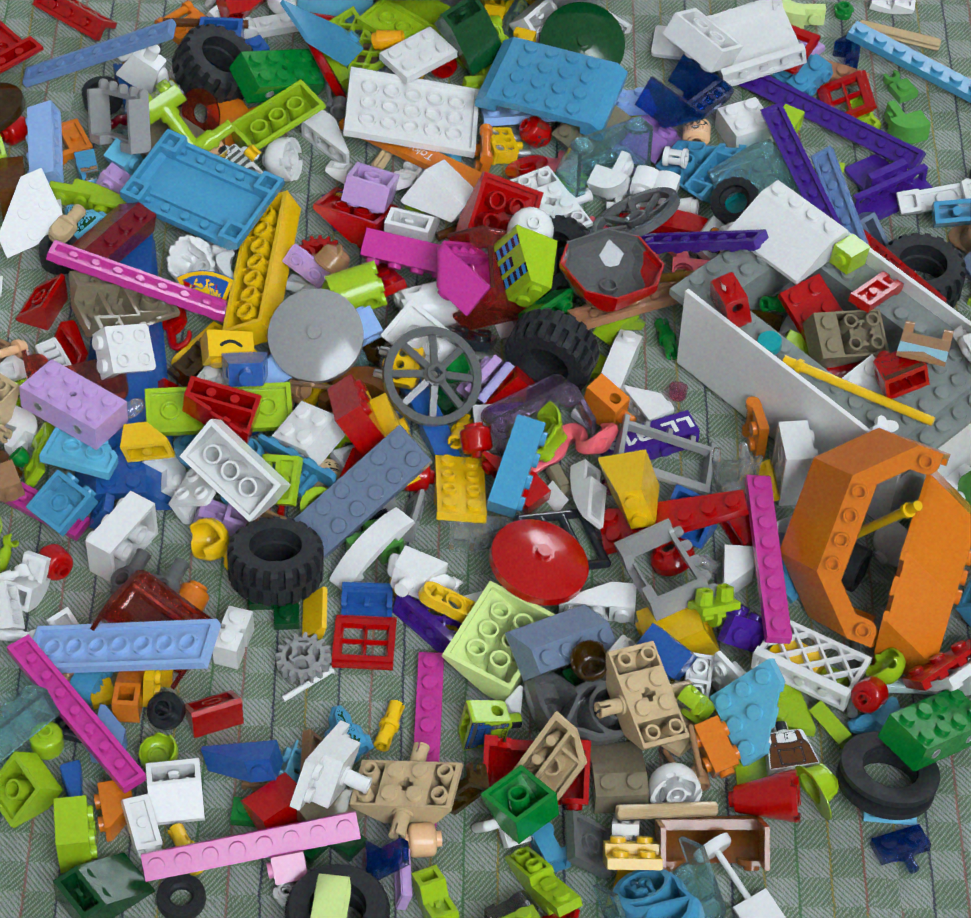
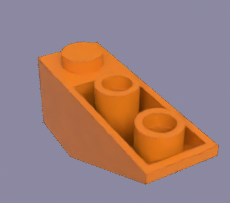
[111,671,145,723]

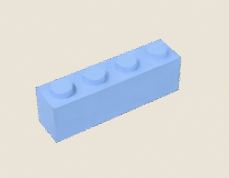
[25,100,64,183]

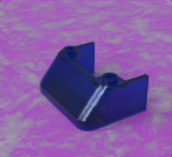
[635,54,734,128]

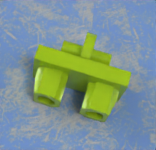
[688,583,741,628]

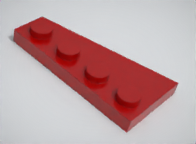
[902,639,971,691]

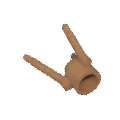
[289,378,333,404]
[662,724,711,792]

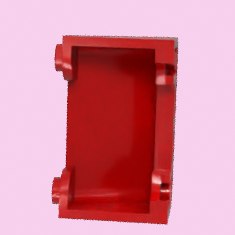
[481,735,591,811]

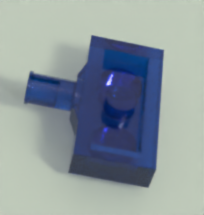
[870,824,931,874]

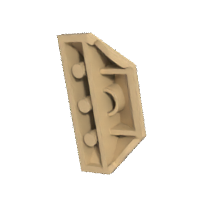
[512,711,587,801]

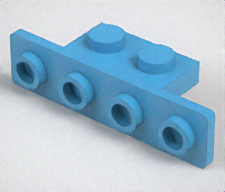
[257,434,337,498]

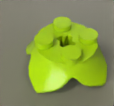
[506,401,567,462]

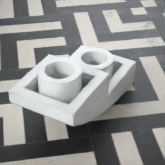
[685,653,714,698]

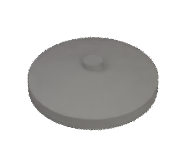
[268,288,364,384]

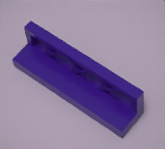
[852,163,933,220]
[393,595,462,653]

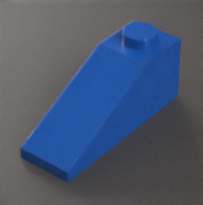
[201,740,284,782]

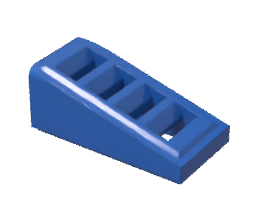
[59,760,83,797]

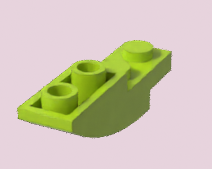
[49,178,126,214]
[505,846,583,917]

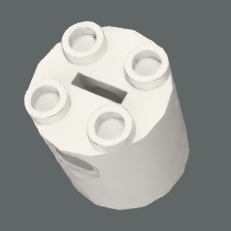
[393,281,459,327]

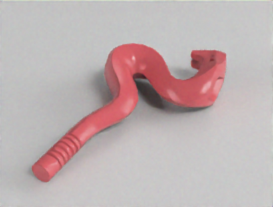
[531,423,619,474]

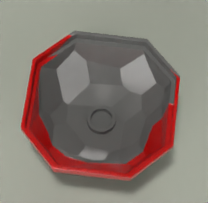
[559,228,665,312]

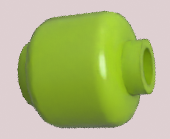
[29,721,64,760]

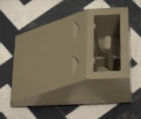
[803,309,889,368]

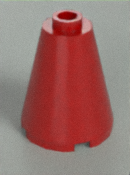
[728,769,801,823]

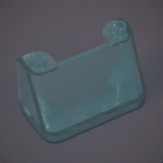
[556,117,653,198]

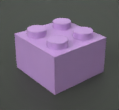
[341,162,400,214]

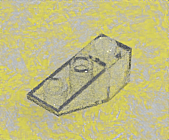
[449,515,513,554]

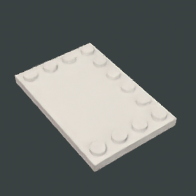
[343,67,480,158]

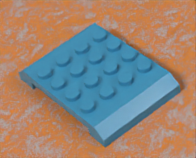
[475,37,628,139]
[120,129,285,250]

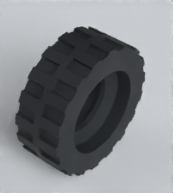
[710,176,759,225]

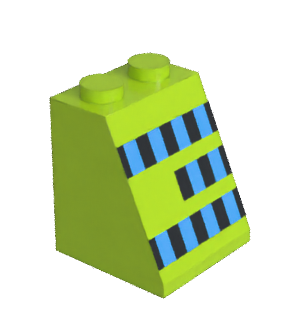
[494,224,558,308]

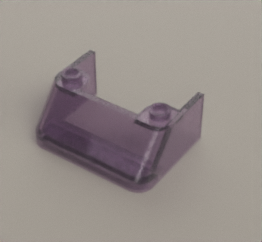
[481,374,596,458]

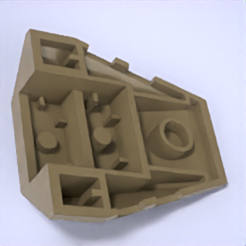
[69,271,180,338]

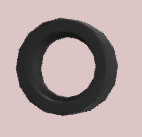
[842,542,873,592]

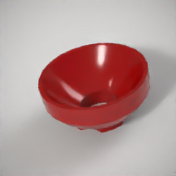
[650,537,695,576]

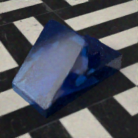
[832,34,860,69]
[365,838,410,881]

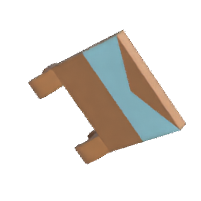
[896,320,954,367]

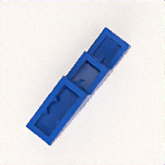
[400,378,461,459]

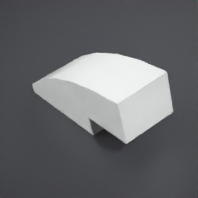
[570,459,607,529]

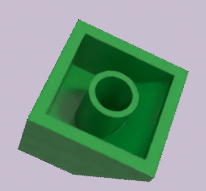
[481,765,559,844]

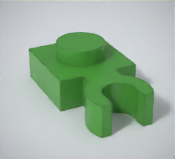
[883,70,919,104]

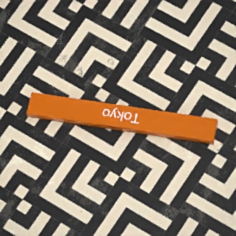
[339,117,482,188]

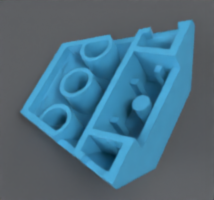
[655,140,746,203]

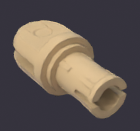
[48,204,86,243]

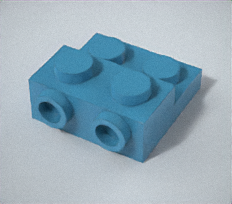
[772,53,833,96]
[26,469,99,537]

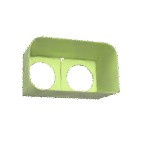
[310,874,351,918]

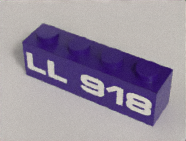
[600,410,700,460]

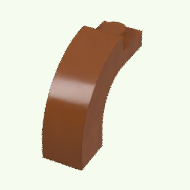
[318,366,401,413]

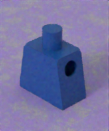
[222,352,268,387]

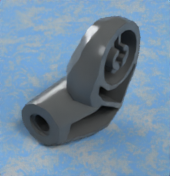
[522,673,625,746]

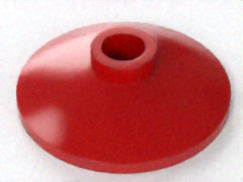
[505,155,548,179]

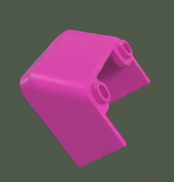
[436,241,512,316]

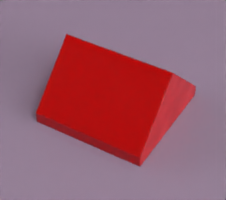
[15,273,68,331]
[185,690,244,738]
[241,772,308,830]

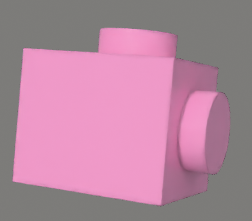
[266,850,308,885]

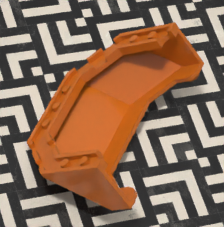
[780,428,951,648]
[871,471,971,675]

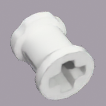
[662,146,689,169]

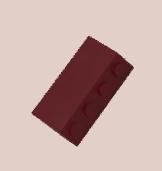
[71,202,157,262]

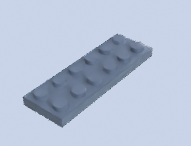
[294,425,433,560]

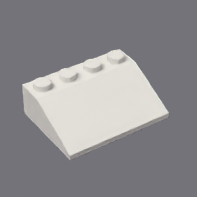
[727,180,848,285]

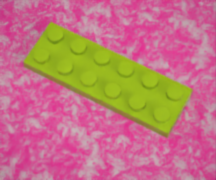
[145,382,293,436]

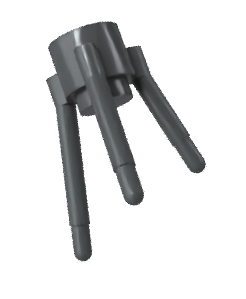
[324,77,347,119]

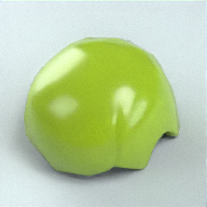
[866,647,906,685]
[138,732,179,768]

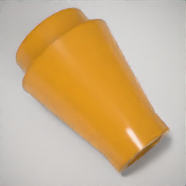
[371,30,405,51]

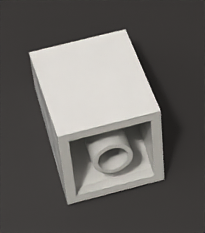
[400,159,474,223]

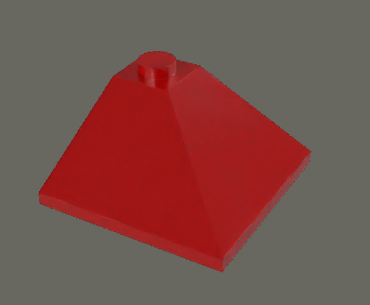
[454,171,544,249]
[313,187,398,249]

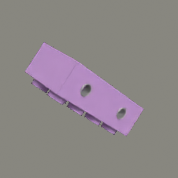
[19,359,128,450]

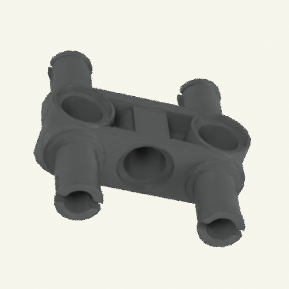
[101,548,190,622]

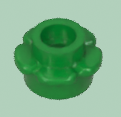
[833,1,854,20]

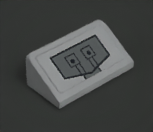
[402,489,425,543]

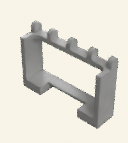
[87,78,151,154]
[613,414,716,495]
[614,518,718,621]

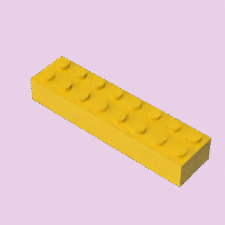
[222,190,301,346]

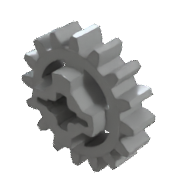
[275,632,332,685]

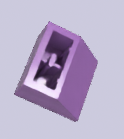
[620,114,682,164]

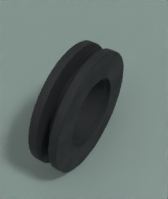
[836,731,940,820]

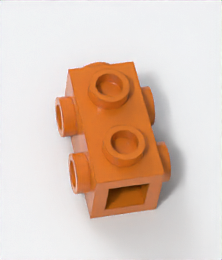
[690,715,741,779]

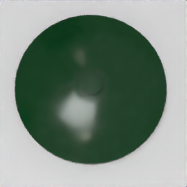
[539,2,625,65]

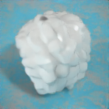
[166,235,216,284]

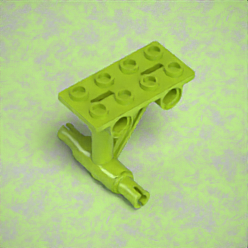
[148,79,236,151]

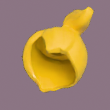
[189,517,229,570]

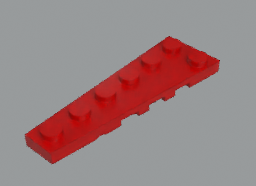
[600,489,749,555]

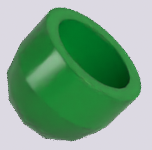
[8,446,30,468]

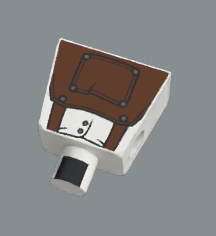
[765,721,819,776]

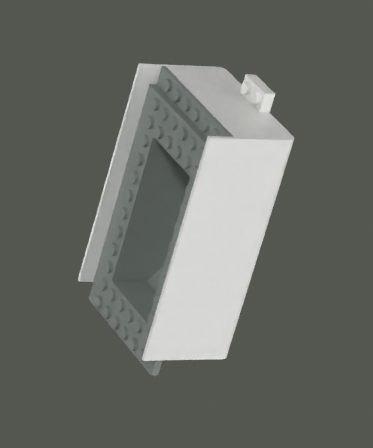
[669,232,971,522]

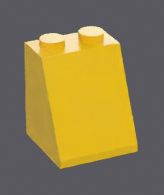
[598,449,660,529]
[635,607,720,656]

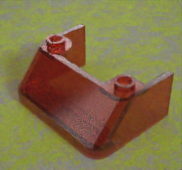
[447,226,527,331]
[90,570,212,690]

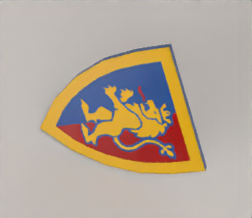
[177,270,234,300]

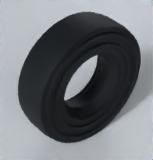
[156,874,206,918]

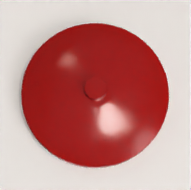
[489,519,589,606]

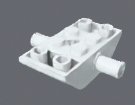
[510,166,593,228]

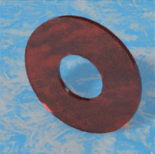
[182,88,220,131]

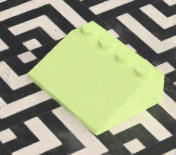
[442,581,556,702]

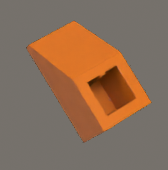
[94,780,133,842]

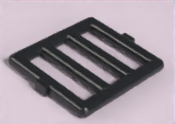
[513,509,611,570]

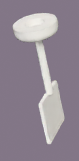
[696,833,786,918]

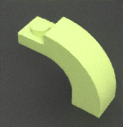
[782,0,826,29]

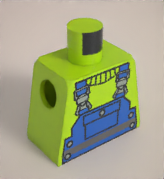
[457,700,522,751]

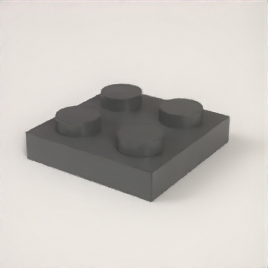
[565,810,613,880]

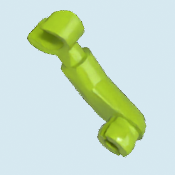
[0,533,19,573]

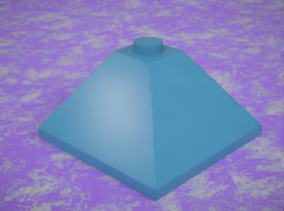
[280,0,364,67]

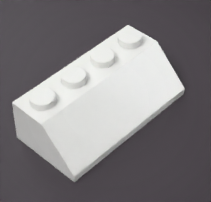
[179,419,291,522]

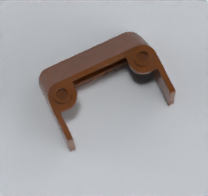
[654,815,770,872]

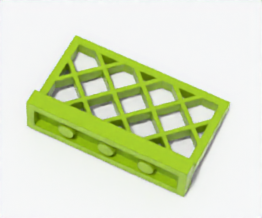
[322,6,386,93]

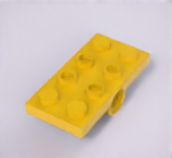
[434,455,487,523]

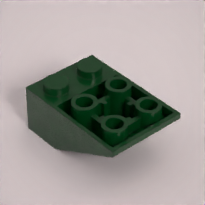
[435,0,502,76]
[53,852,155,918]

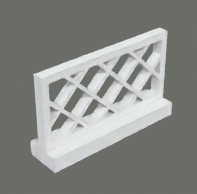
[751,620,872,711]

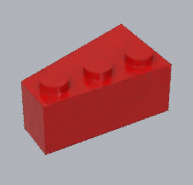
[327,374,385,456]
[182,375,262,444]

